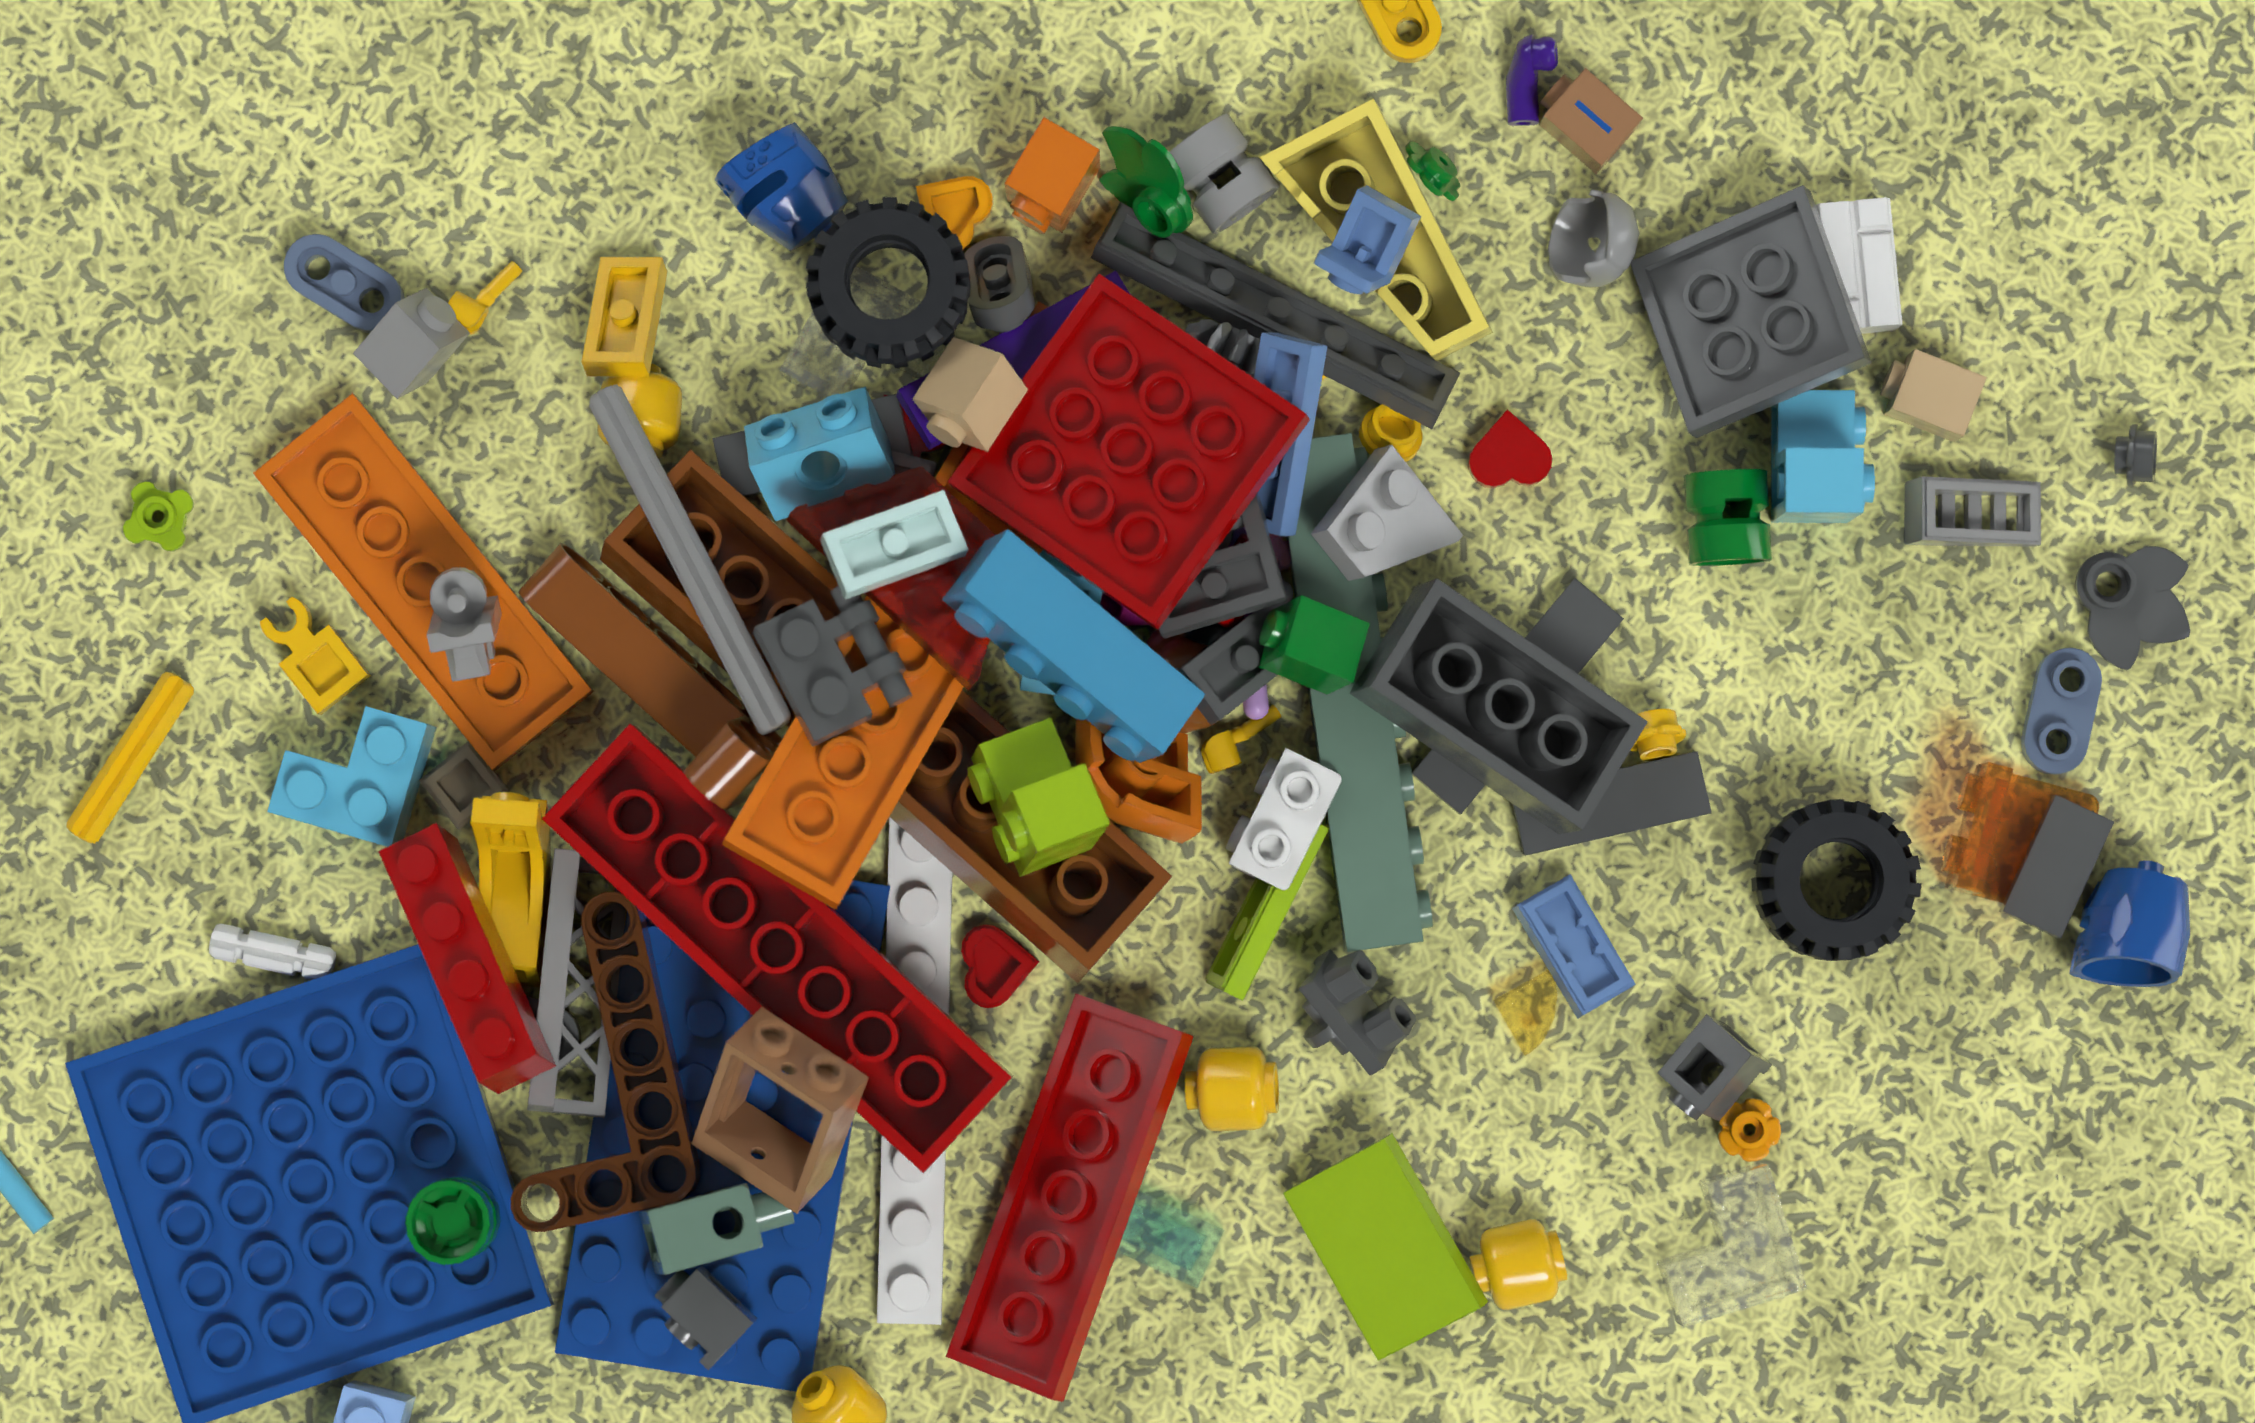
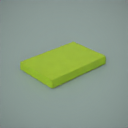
[1283,1133,1488,1361]

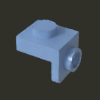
[1314,185,1421,294]

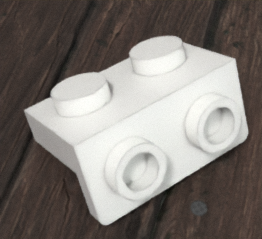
[1226,748,1342,890]

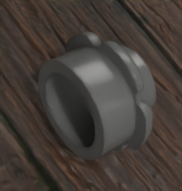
[2114,424,2157,487]

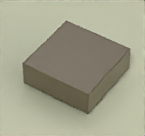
[419,741,510,830]

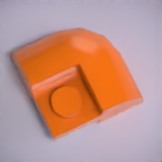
[1075,719,1202,843]

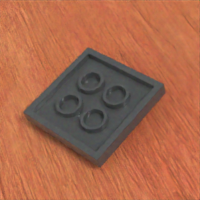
[1631,185,1872,438]

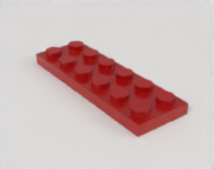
[946,993,1194,1402]

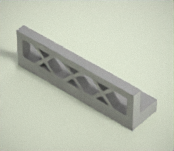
[527,848,626,1118]

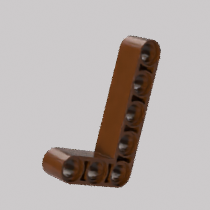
[511,892,701,1232]

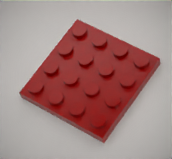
[947,274,1310,630]

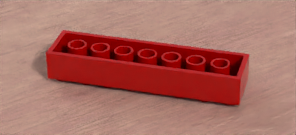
[541,723,1013,1173]

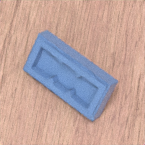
[1512,875,1636,1019]

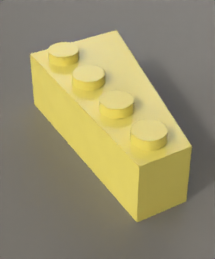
[1259,98,1493,361]

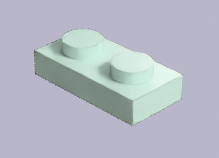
[820,490,968,600]

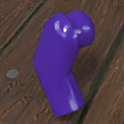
[1506,34,1558,126]

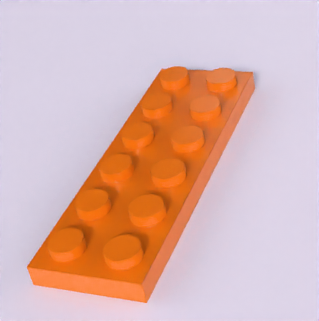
[253,393,594,771]

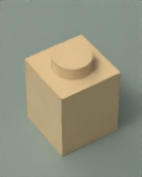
[912,337,1028,452]
[1880,349,1987,442]

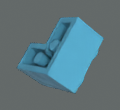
[1771,390,1875,523]
[267,706,437,847]

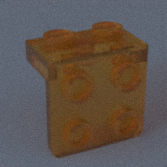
[1941,762,2099,904]

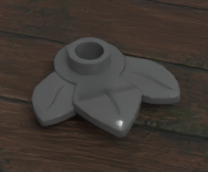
[2075,546,2191,670]

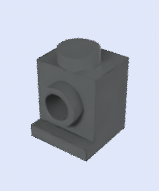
[1658,1014,1772,1121]
[655,1266,758,1370]

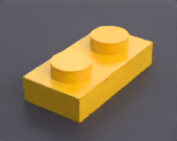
[581,257,667,377]

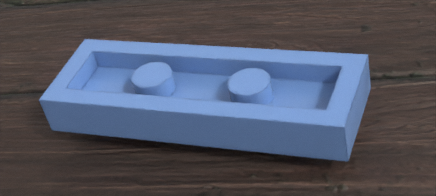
[1254,332,1327,536]

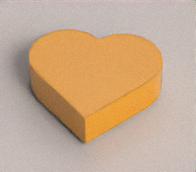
[916,176,993,251]

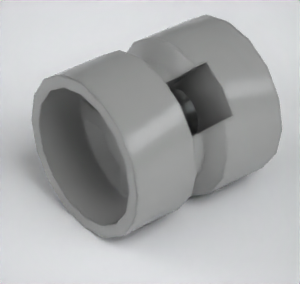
[1170,113,1280,234]

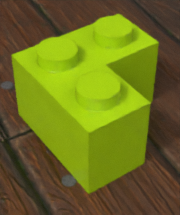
[968,717,1110,877]

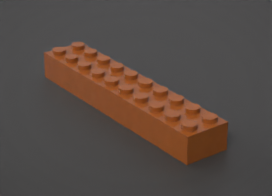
[600,449,1172,984]

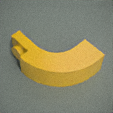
[471,792,551,987]

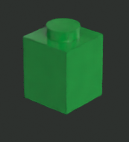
[1259,595,1370,695]

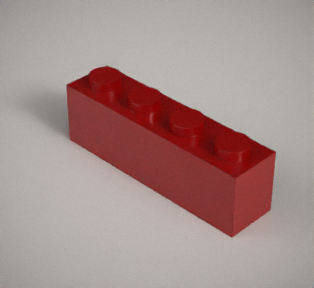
[378,823,556,1094]

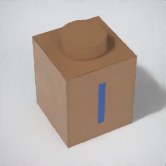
[1539,68,1643,175]

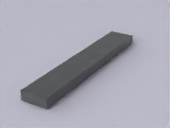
[1091,202,1460,429]

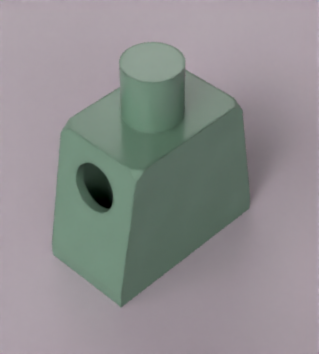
[638,1183,794,1275]

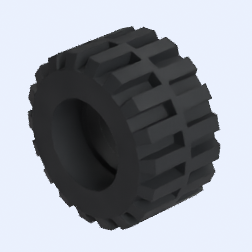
[806,197,971,369]
[1751,799,1922,961]

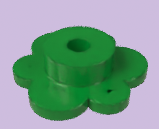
[1405,141,1460,201]

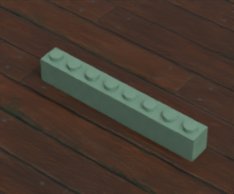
[1286,433,1433,952]

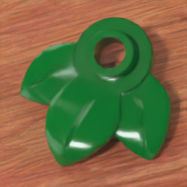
[1099,126,1193,238]

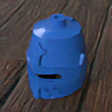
[715,123,848,251]
[2069,860,2190,987]

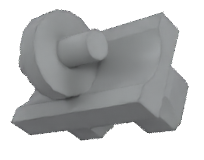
[426,568,502,681]

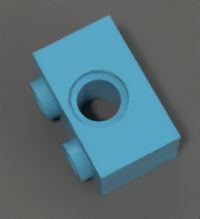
[744,387,896,522]

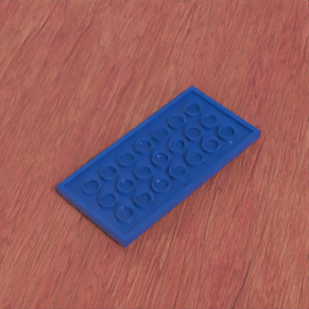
[555,880,890,1392]

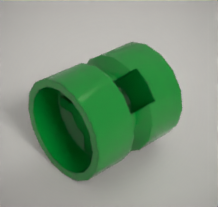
[1684,469,1772,566]
[405,1176,501,1265]

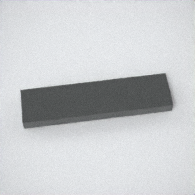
[1412,578,1624,815]

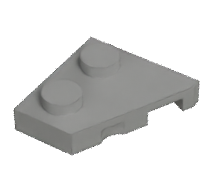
[1311,445,1463,581]

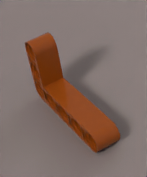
[518,543,782,810]

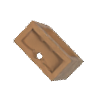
[691,1007,869,1214]

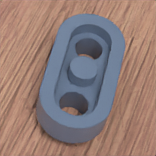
[284,234,405,333]
[2021,648,2102,775]

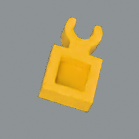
[260,597,371,715]

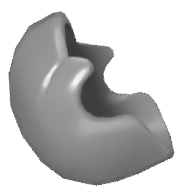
[1548,189,1640,287]

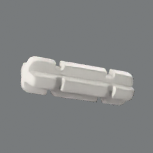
[209,923,336,980]

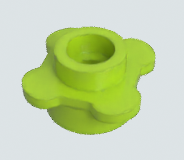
[123,481,194,551]

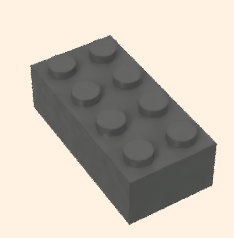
[1350,579,1648,834]

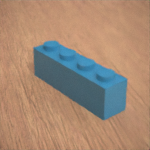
[942,529,1206,763]

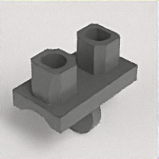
[1299,949,1416,1076]

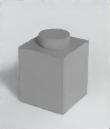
[353,288,470,399]

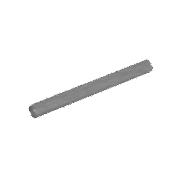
[589,385,791,735]

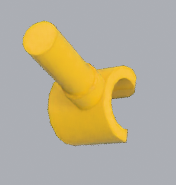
[448,261,523,335]
[1201,704,1281,774]

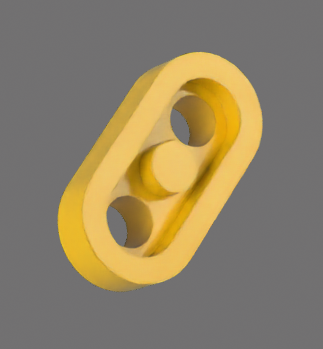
[1357,0,1442,63]

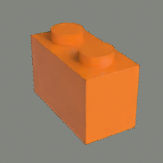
[1004,117,1100,234]

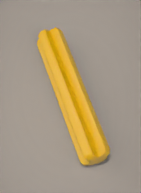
[66,672,194,843]

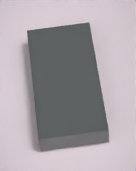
[1999,795,2114,938]

